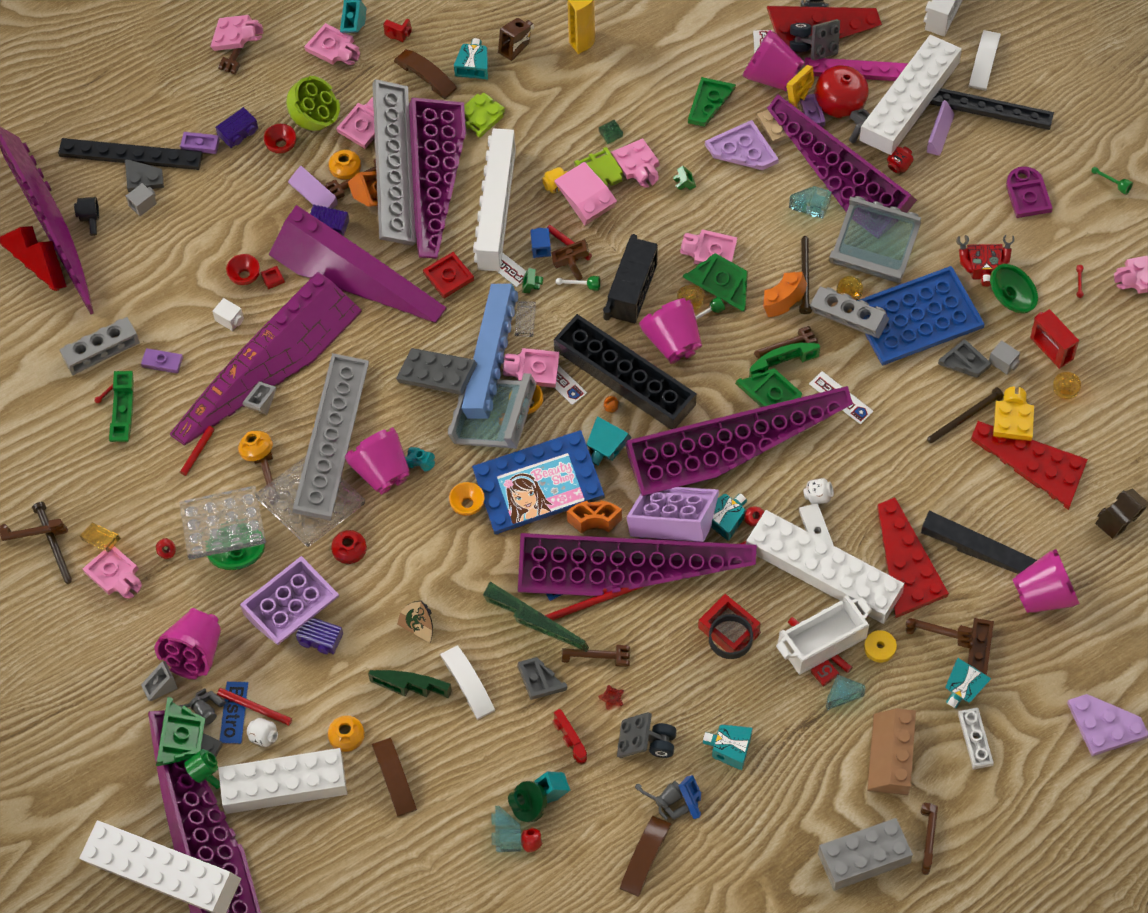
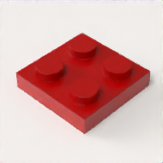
[423,252,474,299]

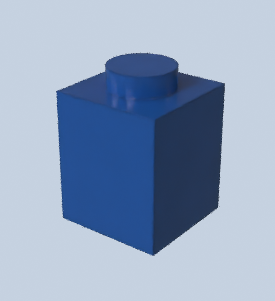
[530,228,551,258]

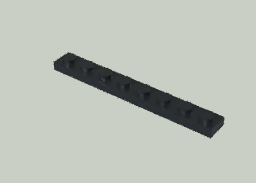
[929,88,1054,130]
[58,138,203,170]

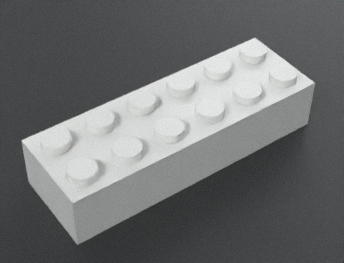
[218,748,347,814]

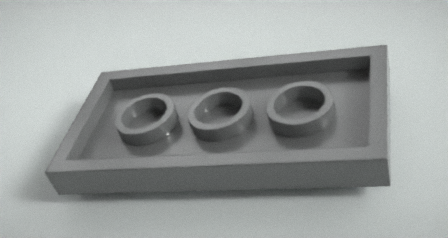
[396,348,477,395]

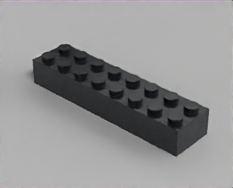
[554,314,697,429]

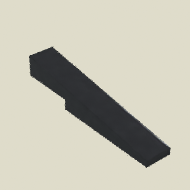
[921,510,1037,574]

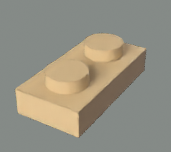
[757,110,789,145]

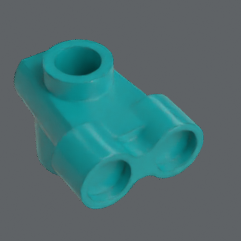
[405,447,435,471]

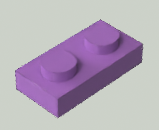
[799,94,825,127]
[180,132,220,154]

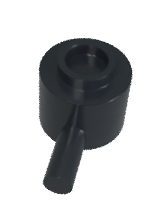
[74,196,99,236]

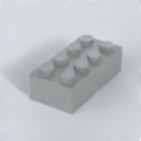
[818,818,913,891]

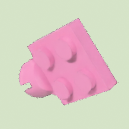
[210,15,263,51]
[304,23,360,65]
[336,97,375,149]
[611,139,659,188]
[680,230,737,265]
[1114,256,1148,294]
[503,348,559,388]
[83,544,142,599]

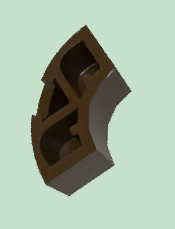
[1095,488,1148,539]

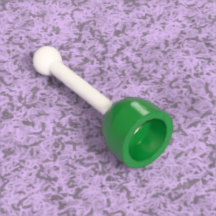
[556,276,600,291]
[695,297,725,320]

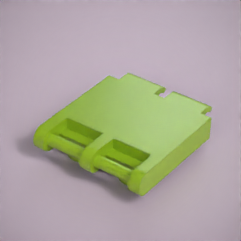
[464,93,505,138]
[574,147,623,187]

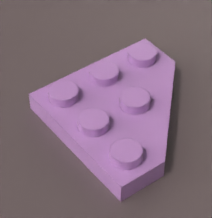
[705,120,779,170]
[1067,694,1148,756]

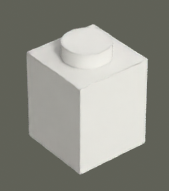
[212,298,244,331]

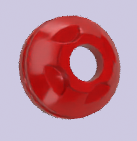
[264,124,296,154]
[226,254,260,285]
[331,530,367,564]

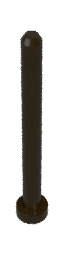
[799,236,812,314]
[927,387,1004,443]
[32,502,72,584]

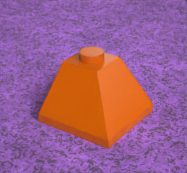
[348,171,378,207]

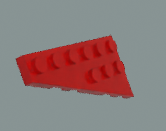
[766,6,882,53]
[971,421,1088,510]
[877,497,949,618]

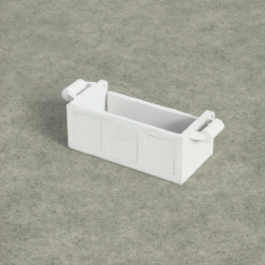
[776,595,872,675]

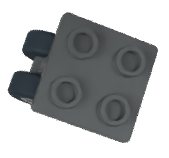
[790,19,840,60]
[617,712,677,758]

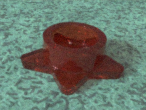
[598,685,624,710]

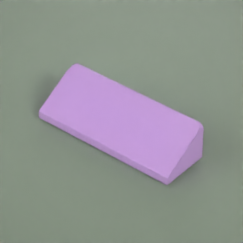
[927,100,954,156]
[288,166,337,209]

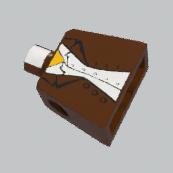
[498,18,534,61]

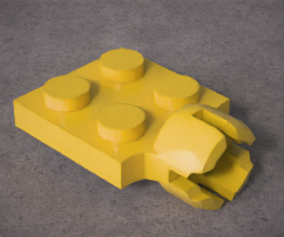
[993,386,1034,441]

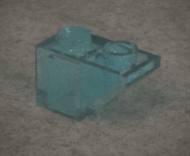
[789,186,832,219]
[491,806,521,852]

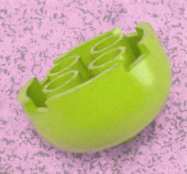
[286,76,340,131]

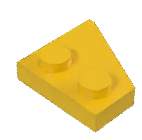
[787,65,814,110]

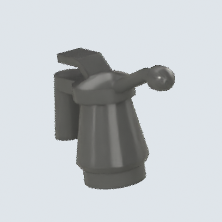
[179,688,226,725]
[635,781,690,821]

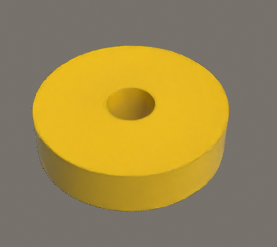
[864,630,897,663]

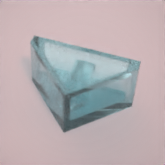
[826,674,866,710]

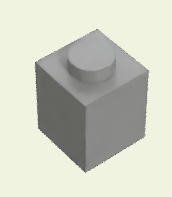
[126,183,157,216]
[989,340,1020,374]

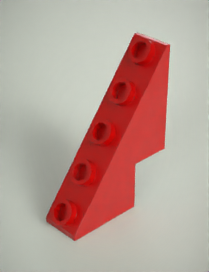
[0,226,67,291]

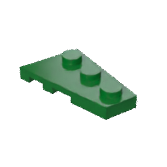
[688,77,736,127]

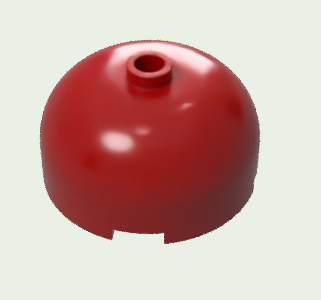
[814,65,869,118]

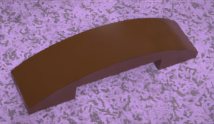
[394,49,457,99]
[372,737,417,817]
[620,816,672,897]

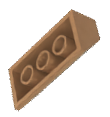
[867,708,916,795]

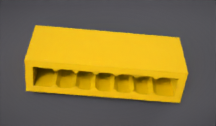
[567,0,595,54]

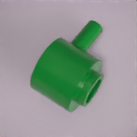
[185,749,220,789]

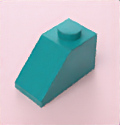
[340,0,367,33]
[534,771,571,803]

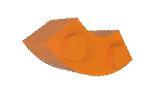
[763,272,807,318]
[567,500,622,534]

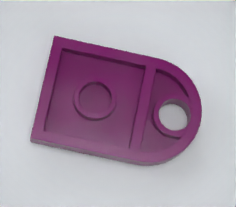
[1006,167,1053,218]

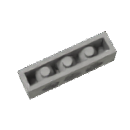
[810,286,889,339]
[59,317,140,376]

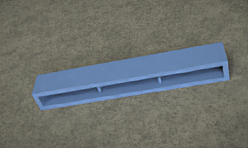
[461,284,518,419]

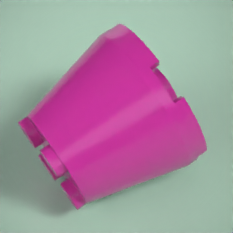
[742,30,805,91]
[639,298,702,364]
[344,427,410,495]
[1012,549,1080,613]
[154,608,221,679]

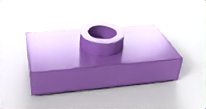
[141,348,183,374]

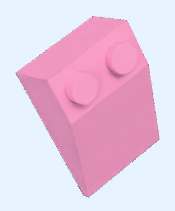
[554,162,617,226]

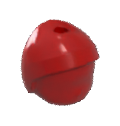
[744,506,764,526]
[156,538,176,559]
[521,828,543,852]

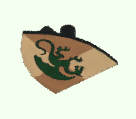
[397,600,433,643]

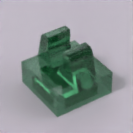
[599,120,623,144]

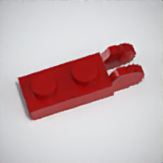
[552,709,587,764]

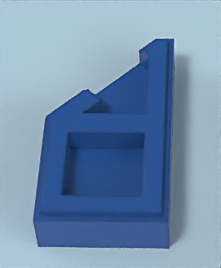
[678,775,701,819]

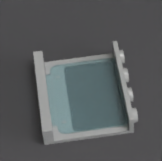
[829,196,921,284]
[448,373,537,449]

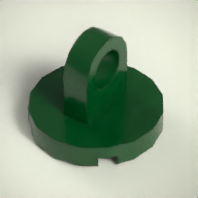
[508,781,547,822]

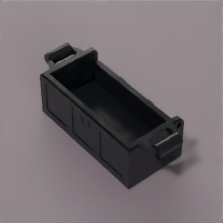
[603,234,658,324]

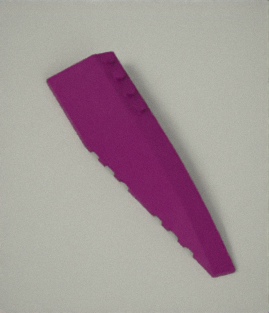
[0,127,94,315]

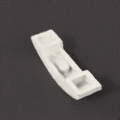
[969,30,1001,91]
[440,645,495,720]

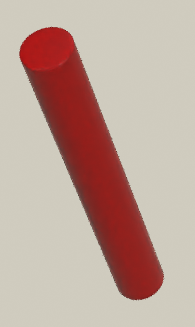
[547,225,592,261]
[180,426,215,476]

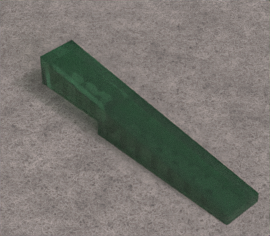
[483,582,589,652]

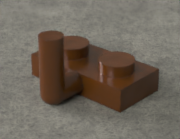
[551,239,590,281]

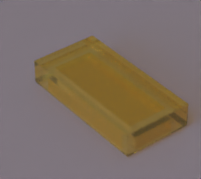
[80,522,121,552]

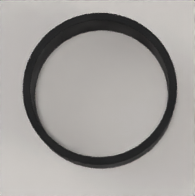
[709,614,753,659]

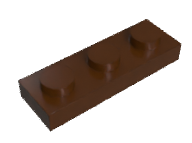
[968,618,994,675]

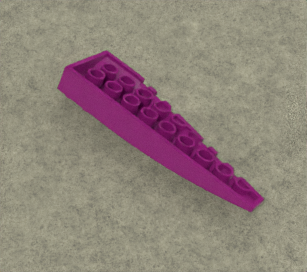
[767,94,917,239]
[409,97,466,259]
[269,205,447,323]

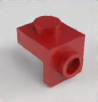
[383,19,412,42]

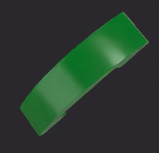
[749,343,820,377]
[109,371,134,442]

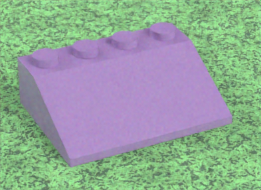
[627,487,719,542]
[240,556,339,645]

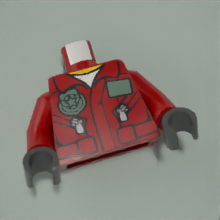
[956,235,1015,287]

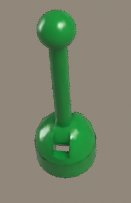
[1091,167,1133,195]

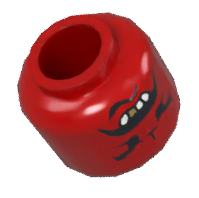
[887,146,914,174]

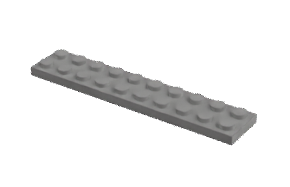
[372,79,416,246]
[292,353,369,521]

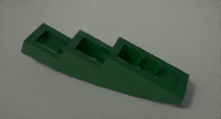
[368,670,452,698]

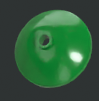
[990,264,1038,314]
[206,525,265,570]

